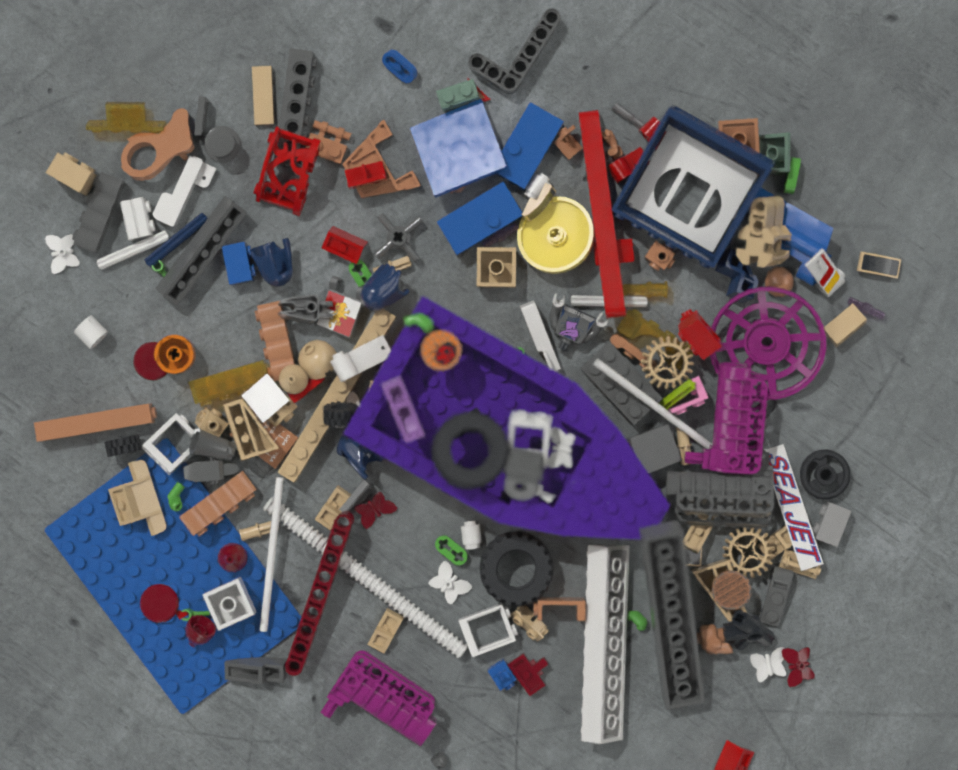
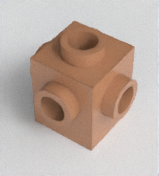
[644,241,676,271]

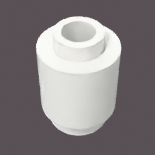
[524,173,551,200]
[461,521,482,549]

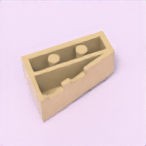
[223,399,279,461]
[691,558,746,622]

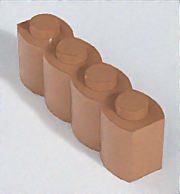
[255,301,296,382]
[179,471,257,537]

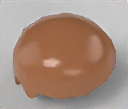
[765,266,794,297]

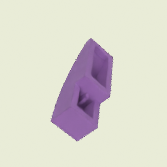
[382,376,425,443]

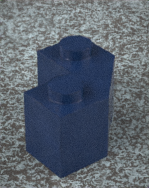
[715,249,759,304]

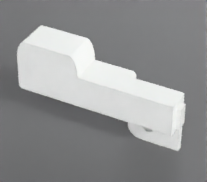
[153,156,217,228]
[520,300,561,372]

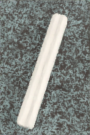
[97,231,170,269]
[571,295,647,307]

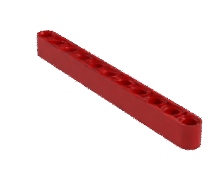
[579,110,626,319]

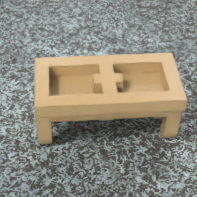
[824,304,867,348]

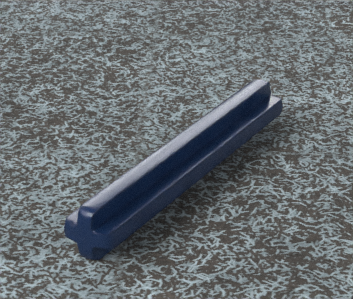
[144,213,208,268]

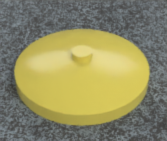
[517,197,595,274]

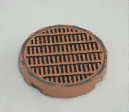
[712,570,751,610]

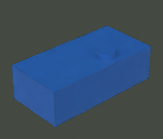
[495,102,564,191]
[437,182,523,256]

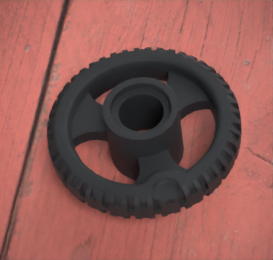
[800,449,850,500]

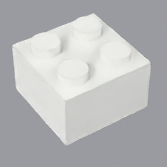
[203,577,256,630]

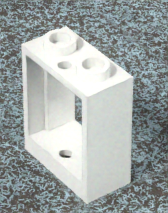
[508,411,552,468]
[142,413,196,476]
[459,603,518,657]

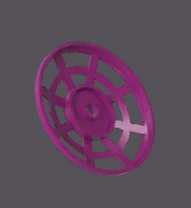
[710,287,826,400]

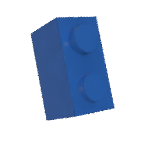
[222,242,256,285]

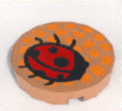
[421,331,461,370]

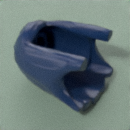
[250,238,293,287]
[361,263,410,312]
[336,435,384,480]

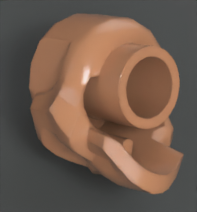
[696,624,733,654]

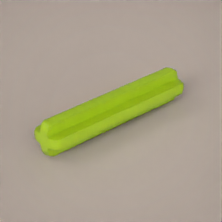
[658,379,696,410]

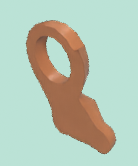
[121,108,194,181]

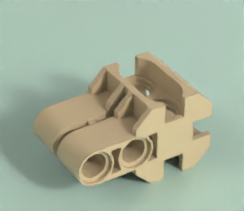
[736,196,791,268]

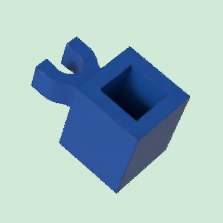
[487,658,516,691]

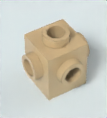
[268,392,298,427]
[194,407,228,437]

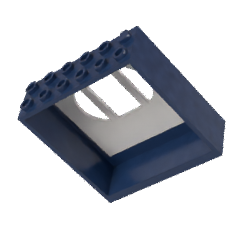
[611,104,775,269]

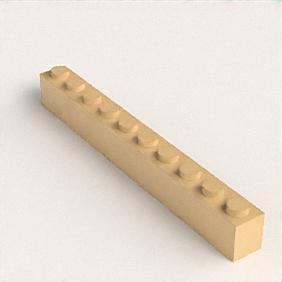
[278,309,397,483]

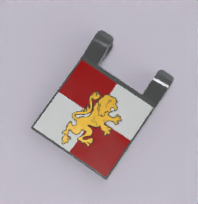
[316,276,363,338]

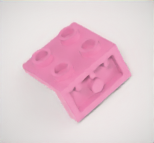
[668,376,708,415]

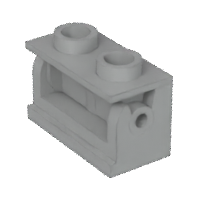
[812,502,851,547]

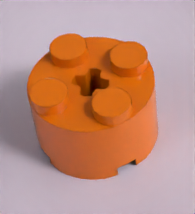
[154,335,196,374]

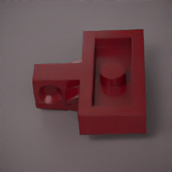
[507,652,549,696]

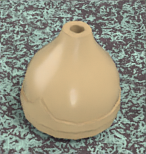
[279,364,308,394]

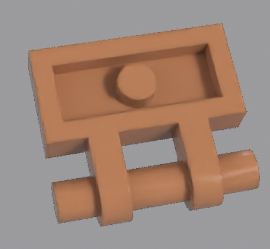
[305,120,352,165]

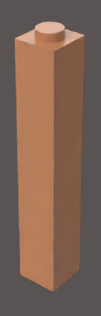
[34,403,157,442]

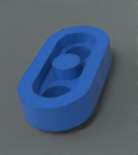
[382,49,417,83]

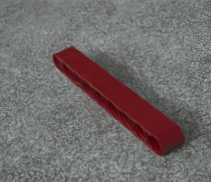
[285,511,354,676]

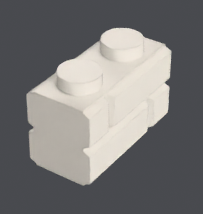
[120,197,156,241]

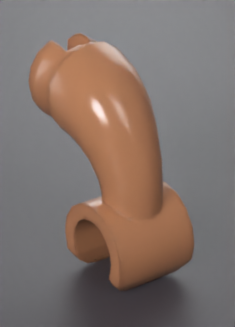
[601,129,623,159]

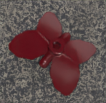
[354,492,397,529]
[782,647,815,687]

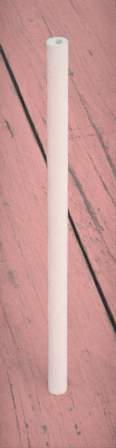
[594,359,712,449]
[260,477,284,632]

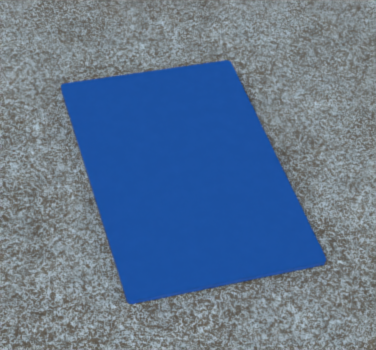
[45,438,302,714]

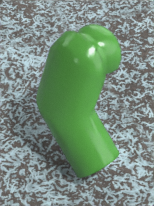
[404,313,433,332]
[167,481,185,512]
[627,611,648,631]

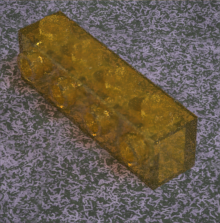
[189,360,269,407]

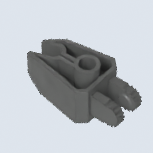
[278,294,333,325]
[184,457,239,484]

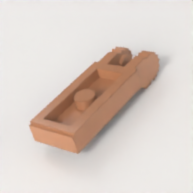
[610,334,658,371]

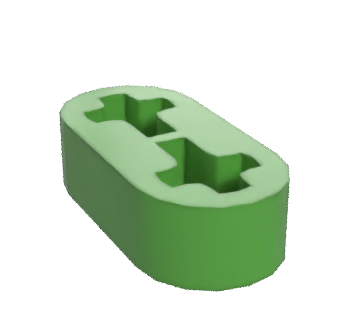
[783,157,801,194]
[349,260,372,287]
[435,535,468,565]

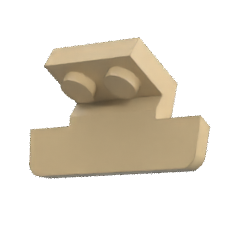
[108,460,166,536]

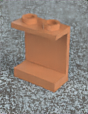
[533,597,585,621]

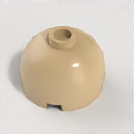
[298,340,337,380]

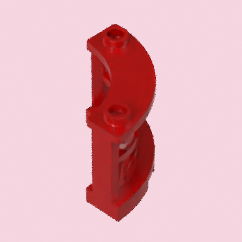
[253,126,321,217]

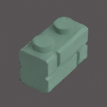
[436,79,480,113]

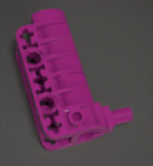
[684,362,768,474]
[320,650,437,746]

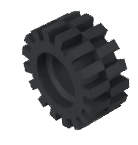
[323,401,358,428]
[104,434,142,457]

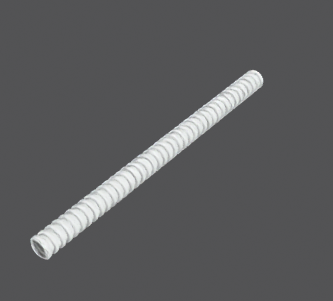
[263,496,468,658]

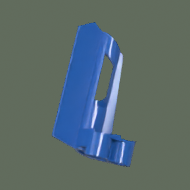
[748,188,834,286]

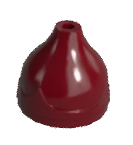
[218,543,248,572]
[185,615,216,647]

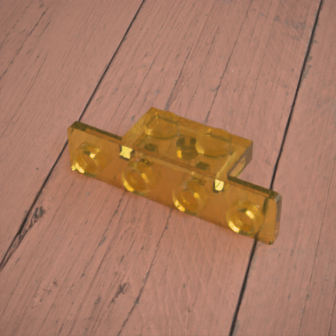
[86,102,166,133]

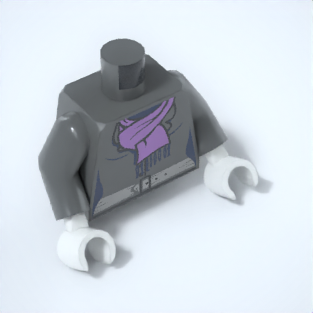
[550,293,610,352]

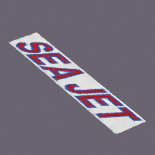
[766,444,823,571]

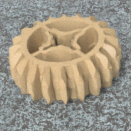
[641,336,694,389]
[722,527,775,578]

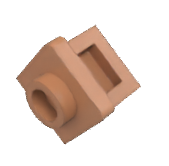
[554,125,583,160]

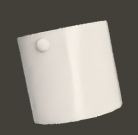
[74,315,108,349]

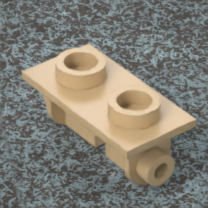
[779,549,821,579]
[511,605,549,642]

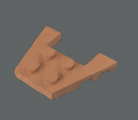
[342,120,421,198]

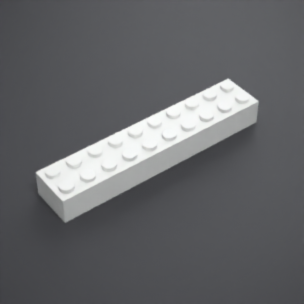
[581,544,630,744]

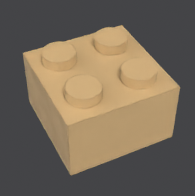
[46,153,97,196]
[477,247,516,288]

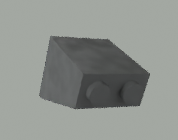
[626,424,682,474]

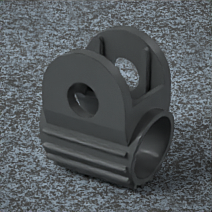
[503,447,544,500]

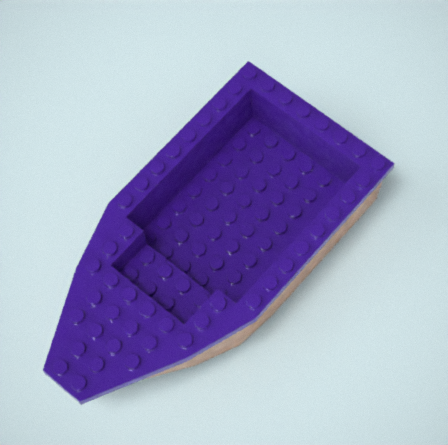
[343,295,670,540]

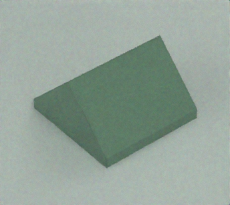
[759,132,790,175]

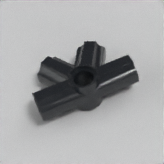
[723,610,775,650]

